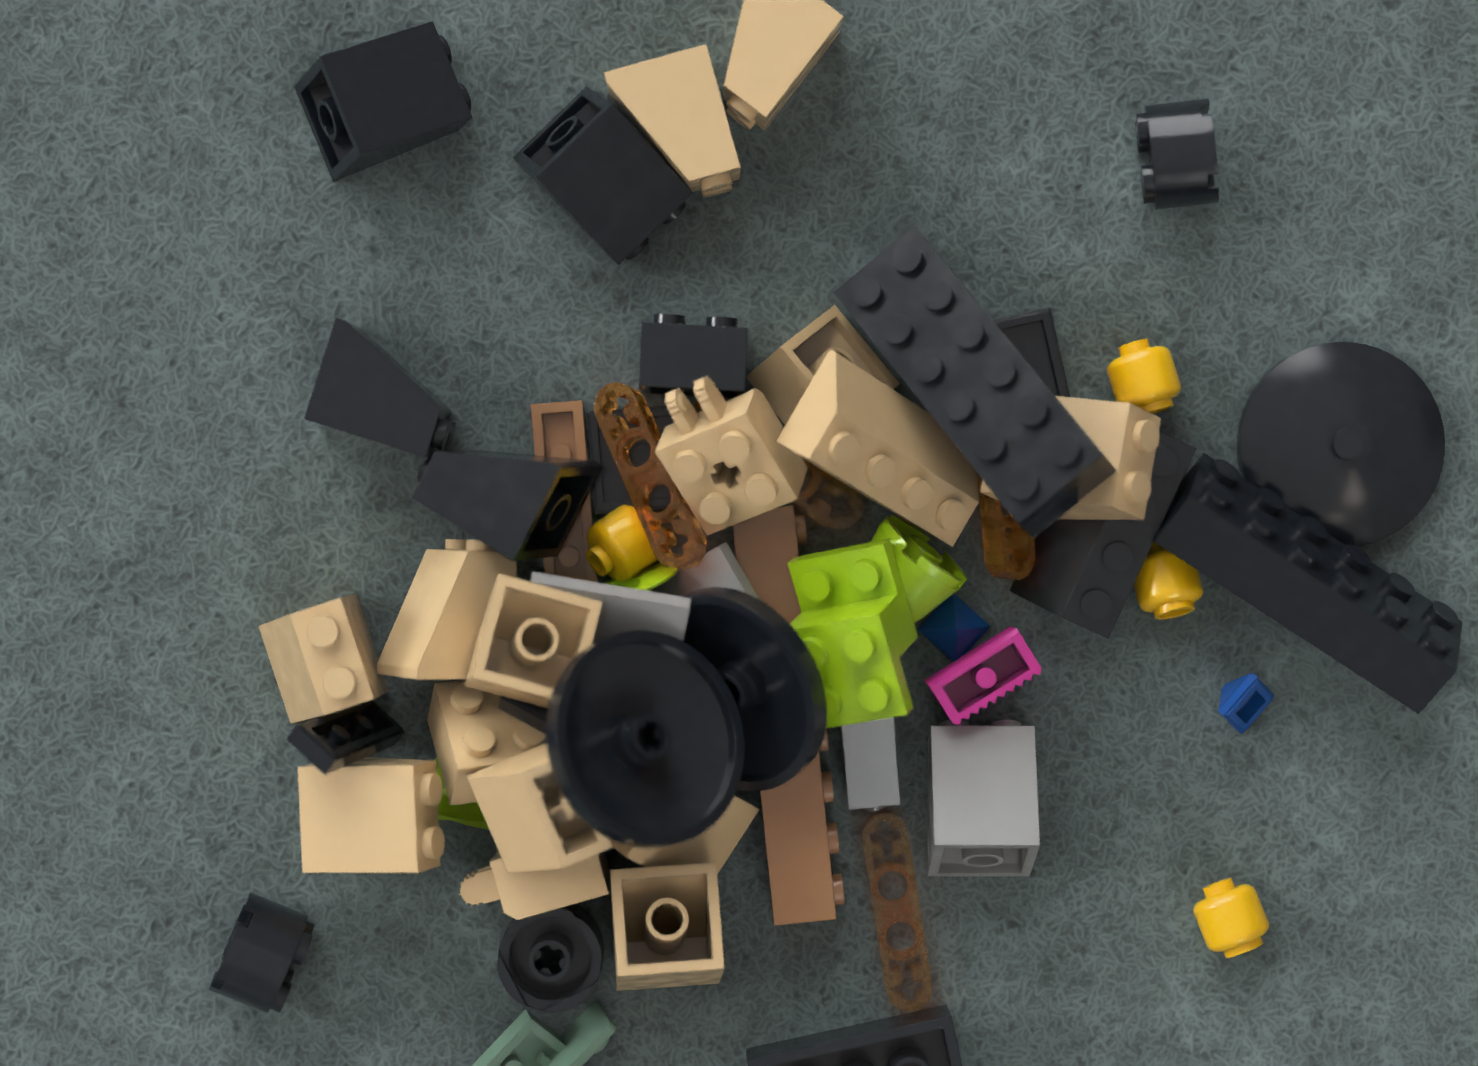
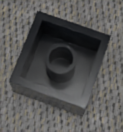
[639,314,748,398]

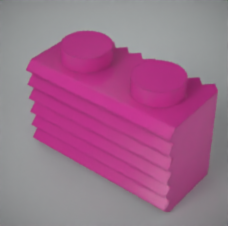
[924,626,1042,725]

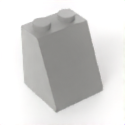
[927,720,1040,876]

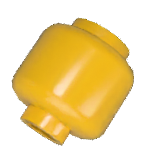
[1107,338,1181,414]
[585,505,664,582]
[1134,542,1204,620]
[1193,877,1269,958]

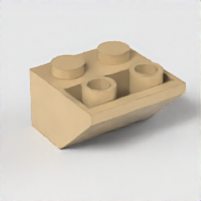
[467,743,613,873]

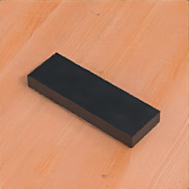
[287,700,405,775]

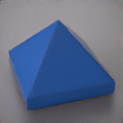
[918,594,990,662]
[1218,673,1274,734]

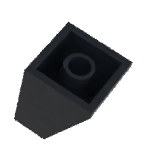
[294,21,472,182]
[513,86,693,265]
[304,318,456,458]
[412,450,603,561]

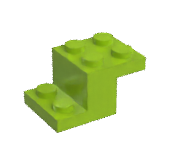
[787,538,918,728]

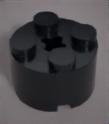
[1135,98,1219,210]
[209,892,315,1013]
[497,904,604,1013]

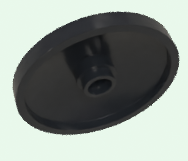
[1237,342,1445,546]
[683,587,827,791]
[546,630,745,849]

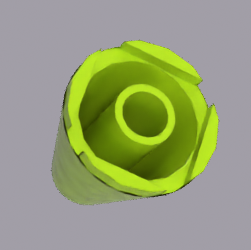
[871,515,967,624]

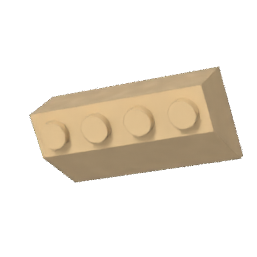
[776,350,979,547]

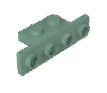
[472,1001,616,1066]

